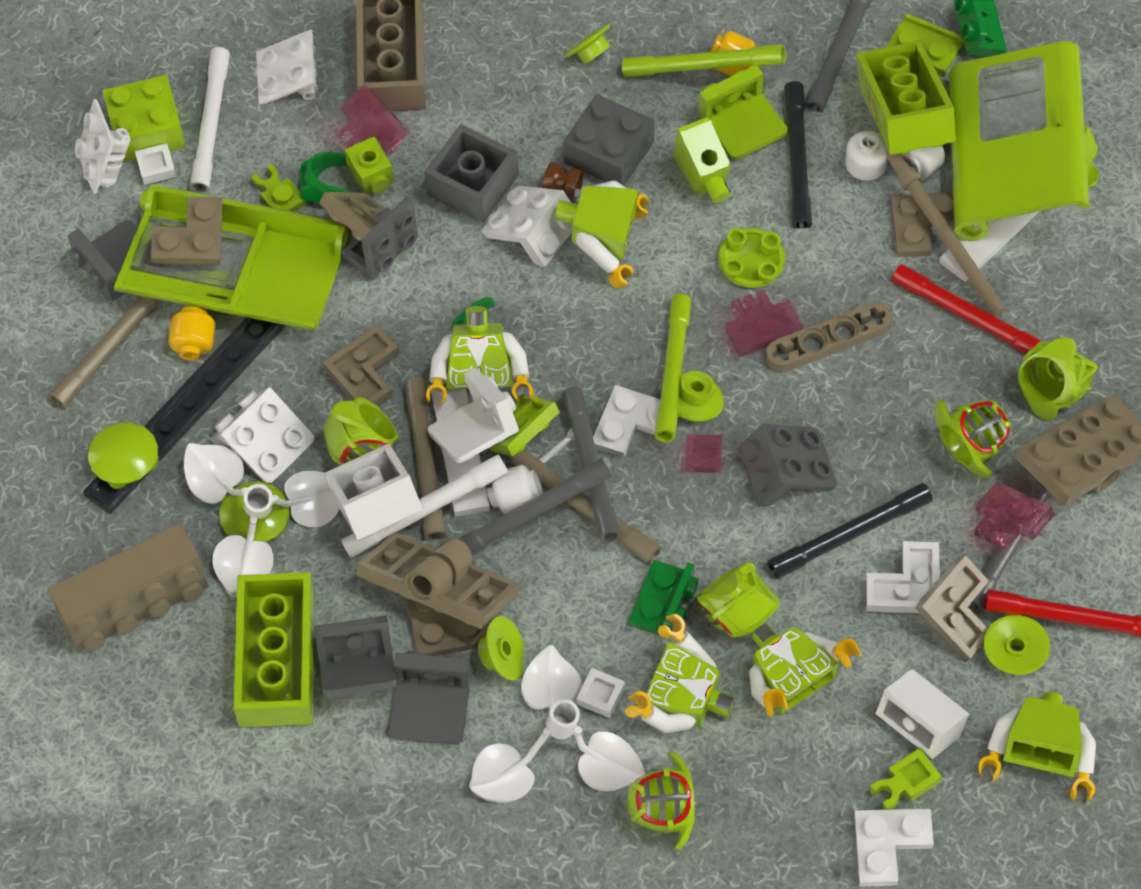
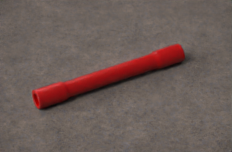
[891,264,1042,355]
[984,589,1141,637]

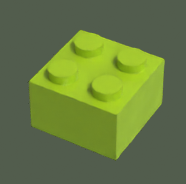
[102,75,186,163]

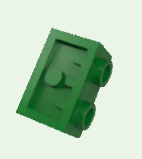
[953,0,1007,57]
[629,560,699,639]

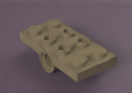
[1014,394,1141,506]
[356,532,519,629]

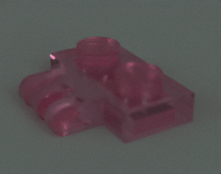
[335,83,410,155]
[725,289,803,358]
[974,481,1055,549]

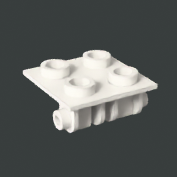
[256,30,318,105]
[75,99,131,194]

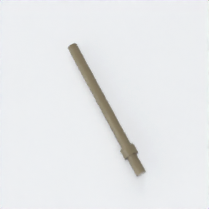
[887,152,1006,316]

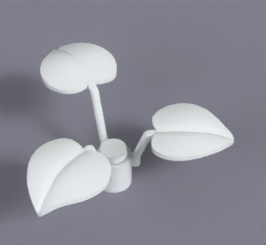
[184,443,340,597]
[469,645,645,803]

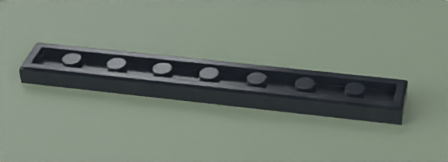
[83,317,286,514]

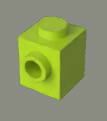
[344,136,394,194]

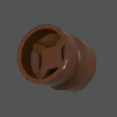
[542,162,584,202]

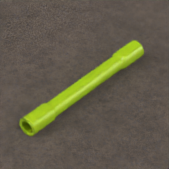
[622,44,786,78]
[654,294,692,442]

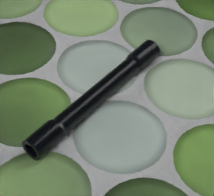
[784,81,812,229]
[767,483,933,579]

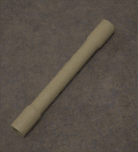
[48,273,168,409]
[404,378,446,541]
[510,449,662,564]

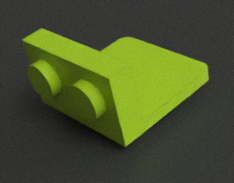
[699,65,788,160]

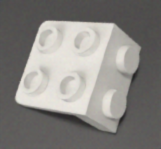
[482,186,573,267]
[428,368,519,463]
[210,387,314,483]

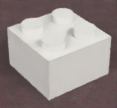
[324,443,423,540]

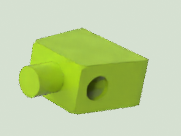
[673,116,731,204]

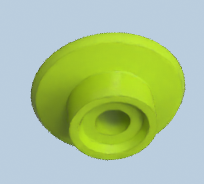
[562,22,611,64]
[677,371,724,422]
[984,615,1050,675]
[478,616,524,681]

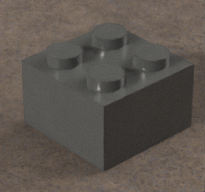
[563,94,654,186]
[424,124,519,223]

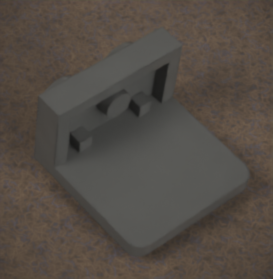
[341,197,418,280]
[67,220,165,302]
[739,423,837,507]
[314,615,397,699]
[389,650,472,745]

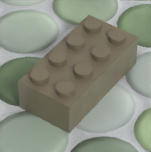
[356,0,426,112]
[47,523,208,653]

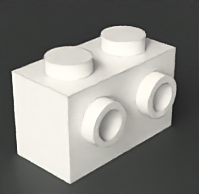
[876,669,969,759]

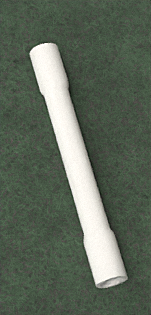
[189,47,230,192]
[341,454,509,559]

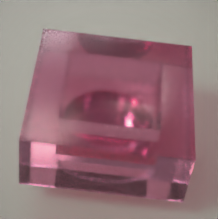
[685,434,722,473]

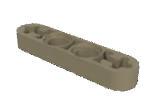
[766,303,892,372]

